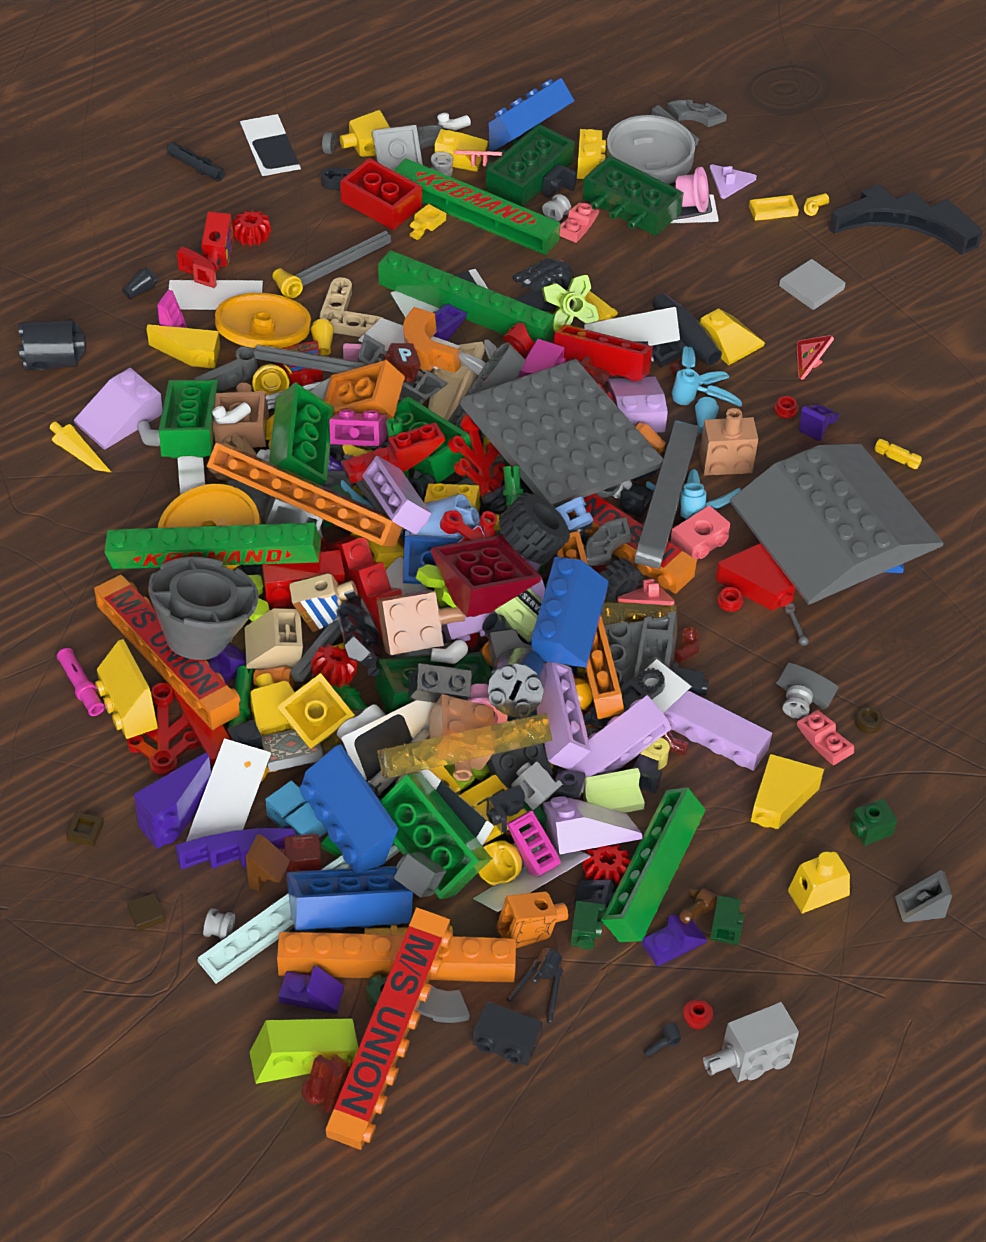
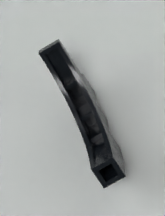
[829,184,983,255]

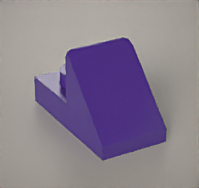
[800,404,840,441]
[208,645,246,683]
[642,914,707,966]
[279,966,344,1014]

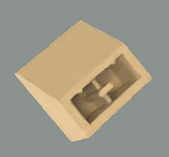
[244,609,303,669]

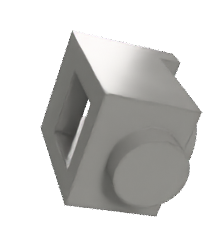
[511,762,563,810]

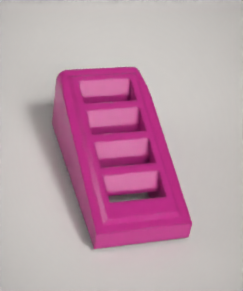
[157,290,187,328]
[507,811,561,876]

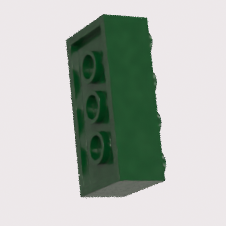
[485,124,575,207]
[582,155,684,236]
[375,652,492,714]

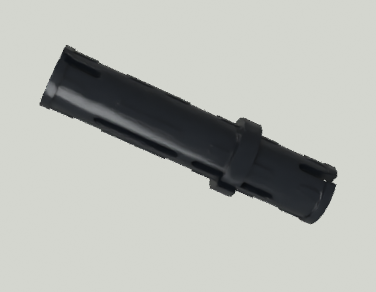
[167,141,225,182]

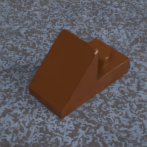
[246,834,290,891]

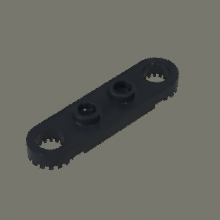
[583,668,665,737]

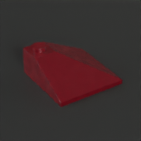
[431,535,542,617]

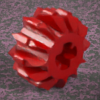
[232,209,271,247]
[310,644,357,688]
[582,844,630,888]

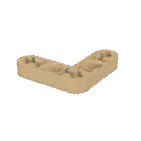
[320,277,384,337]

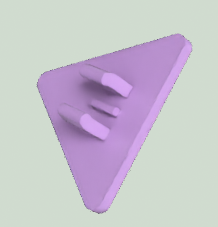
[709,164,757,199]

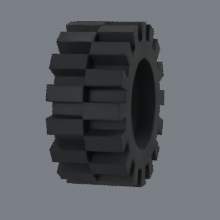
[600,558,643,608]

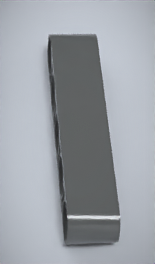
[448,342,525,437]

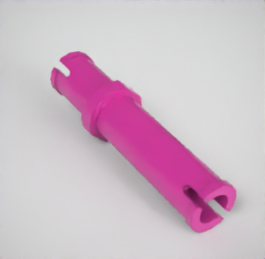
[57,648,105,716]

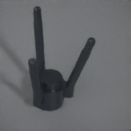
[507,948,563,1023]

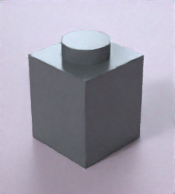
[394,852,446,898]

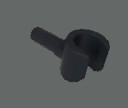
[644,1023,681,1057]

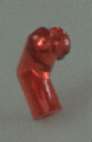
[674,627,700,663]
[660,723,689,755]

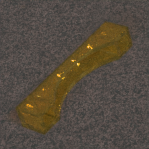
[377,713,553,778]

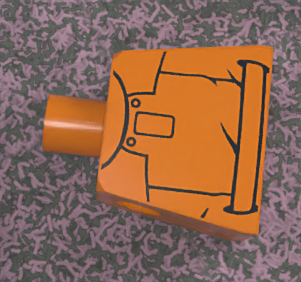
[496,892,568,948]

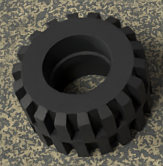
[499,493,570,564]

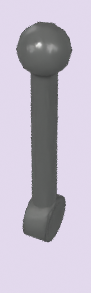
[784,603,809,646]

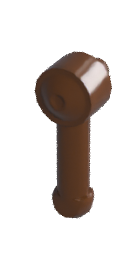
[679,888,717,924]

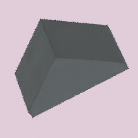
[895,870,952,922]

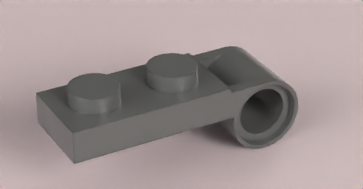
[195,346,258,393]

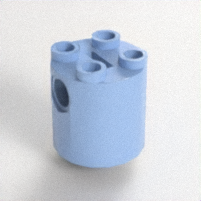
[405,494,480,539]

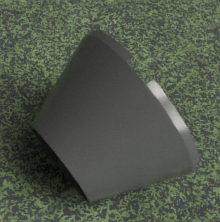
[148,557,258,660]

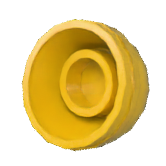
[252,364,289,395]

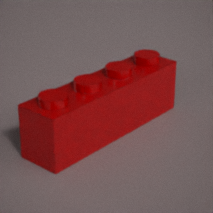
[554,324,653,381]

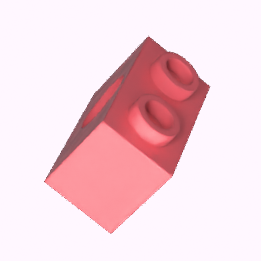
[670,505,730,560]

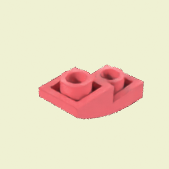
[560,202,599,243]
[797,710,854,766]

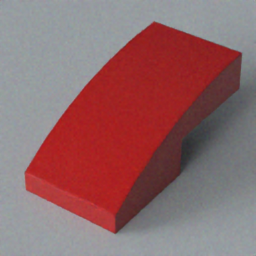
[177,247,217,288]

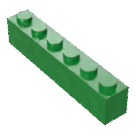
[601,788,705,942]

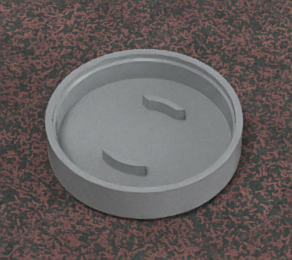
[606,115,695,184]

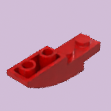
[342,423,445,484]

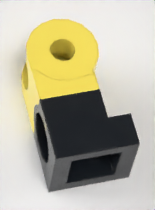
[633,738,670,794]

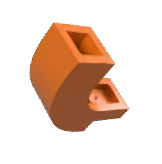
[403,307,460,373]

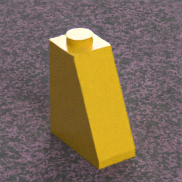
[751,754,824,829]

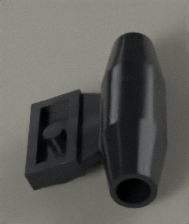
[651,293,722,368]

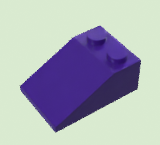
[134,753,211,849]

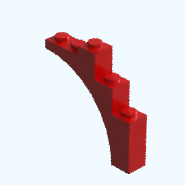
[324,535,402,657]

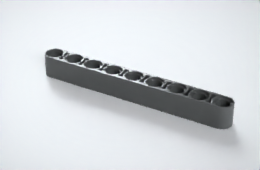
[634,420,699,569]

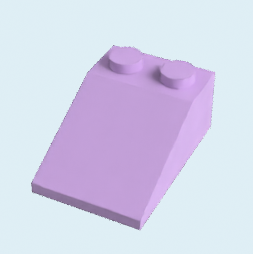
[74,368,163,450]
[608,377,668,432]
[543,797,642,854]

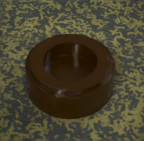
[855,706,883,734]

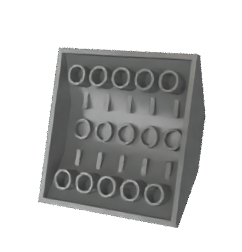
[730,444,943,605]

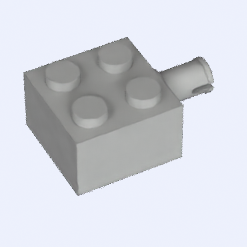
[703,1002,799,1082]

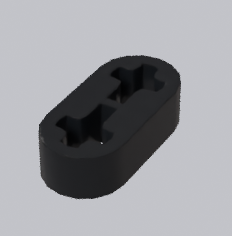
[321,168,355,190]

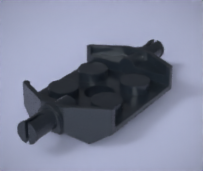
[336,597,383,677]

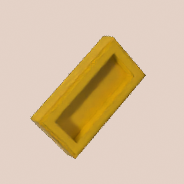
[749,195,799,221]

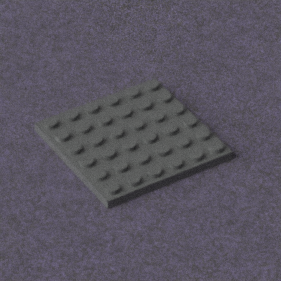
[460,359,664,508]

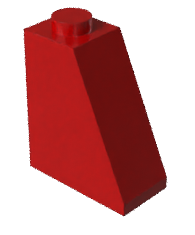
[715,543,795,611]

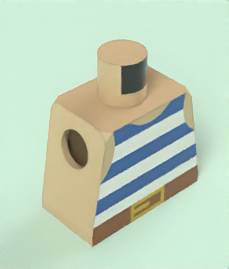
[289,574,358,632]

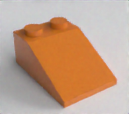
[324,360,405,419]

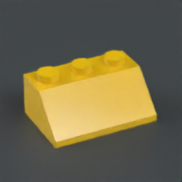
[95,639,158,739]

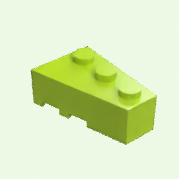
[250,1019,359,1084]

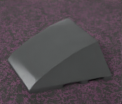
[357,334,447,404]
[585,611,677,687]

